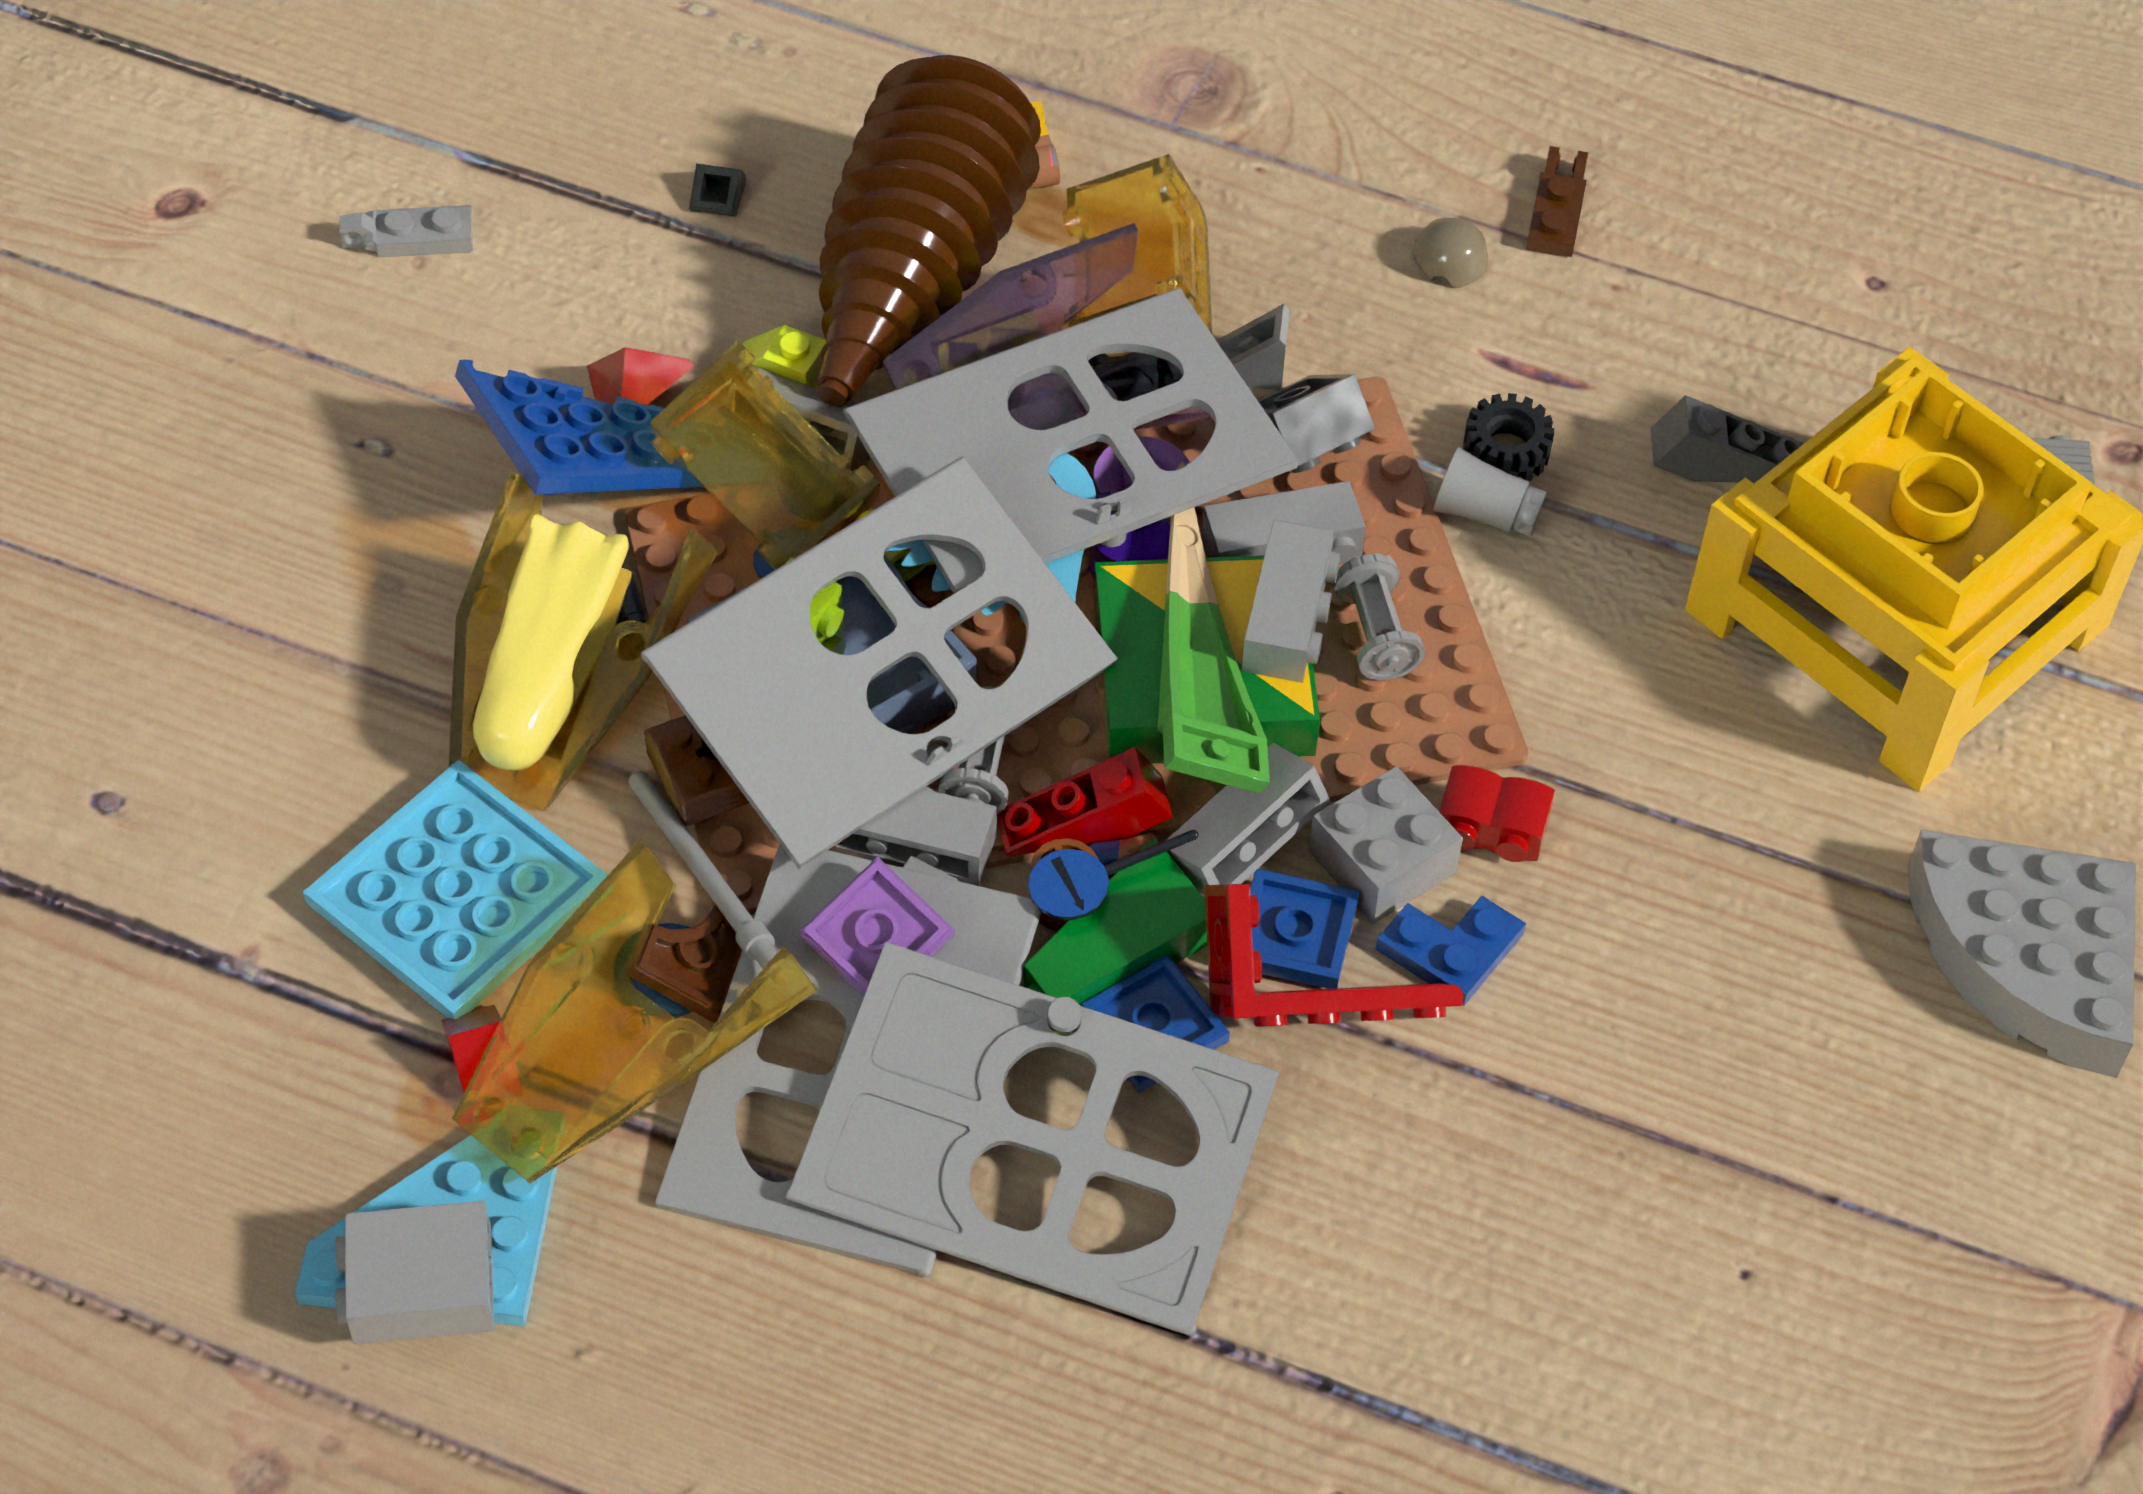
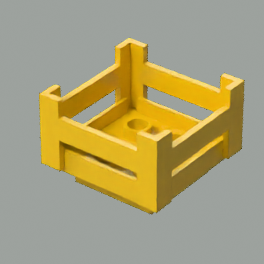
[1685,346,2143,792]

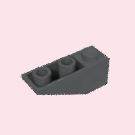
[1650,395,1803,483]

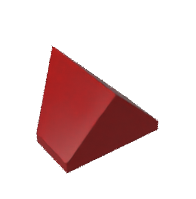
[587,347,694,405]

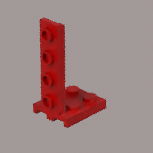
[1205,884,1463,1027]

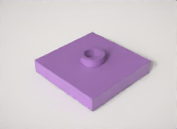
[799,857,955,997]

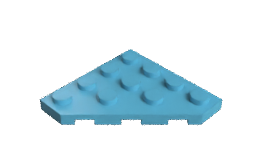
[295,1110,566,1327]

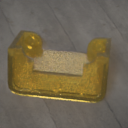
[1062,154,1212,334]
[650,340,881,570]

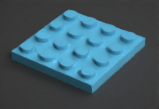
[303,759,610,1019]

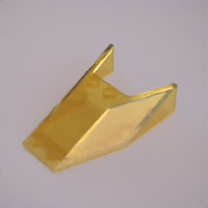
[449,472,718,811]
[452,841,818,1183]

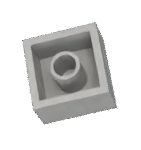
[1309,766,1463,924]

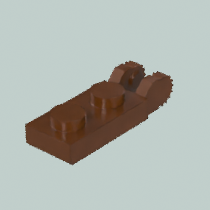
[1526,146,1588,257]

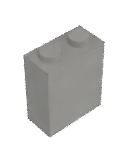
[335,1201,495,1345]

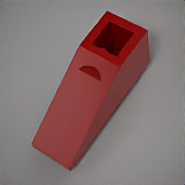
[997,747,1173,857]

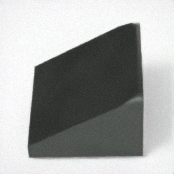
[689,163,746,217]

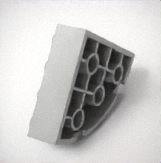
[1908,830,2136,1078]

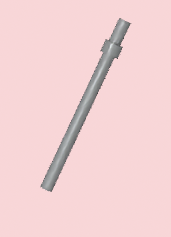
[628,771,790,982]

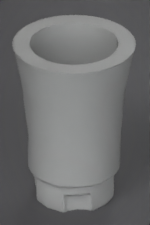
[1433,447,1547,537]

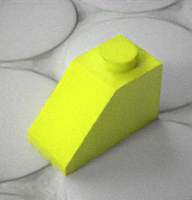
[722,325,826,389]

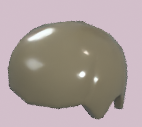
[1414,217,1488,288]

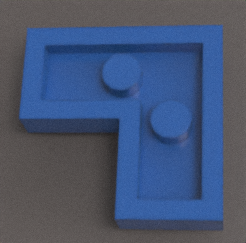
[1375,896,1526,1006]

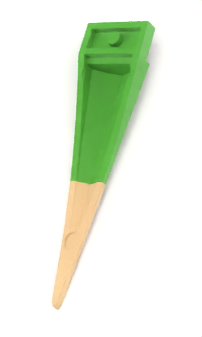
[1157,462,1270,794]

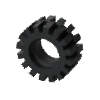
[1463,393,1555,482]

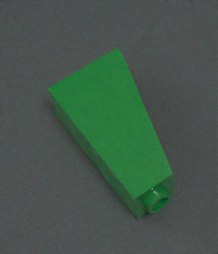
[1024,838,1207,1032]

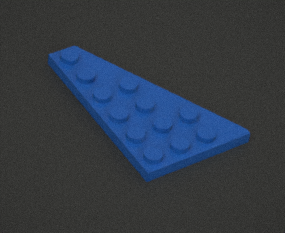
[455,360,799,496]

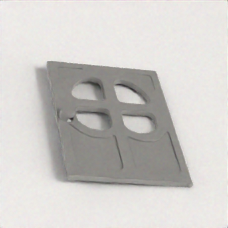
[844,288,1298,593]
[641,456,1118,869]
[655,844,1041,1277]
[786,942,1280,1336]

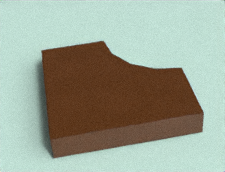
[626,905,742,1025]

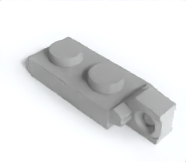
[339,205,473,257]

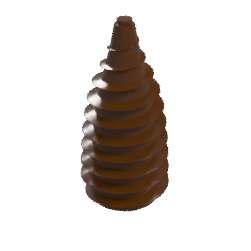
[817,55,1041,406]

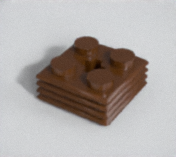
[644,715,749,826]

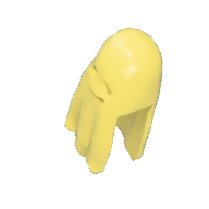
[473,514,632,771]

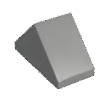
[1216,304,1290,390]

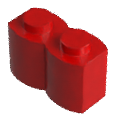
[1439,765,1555,862]

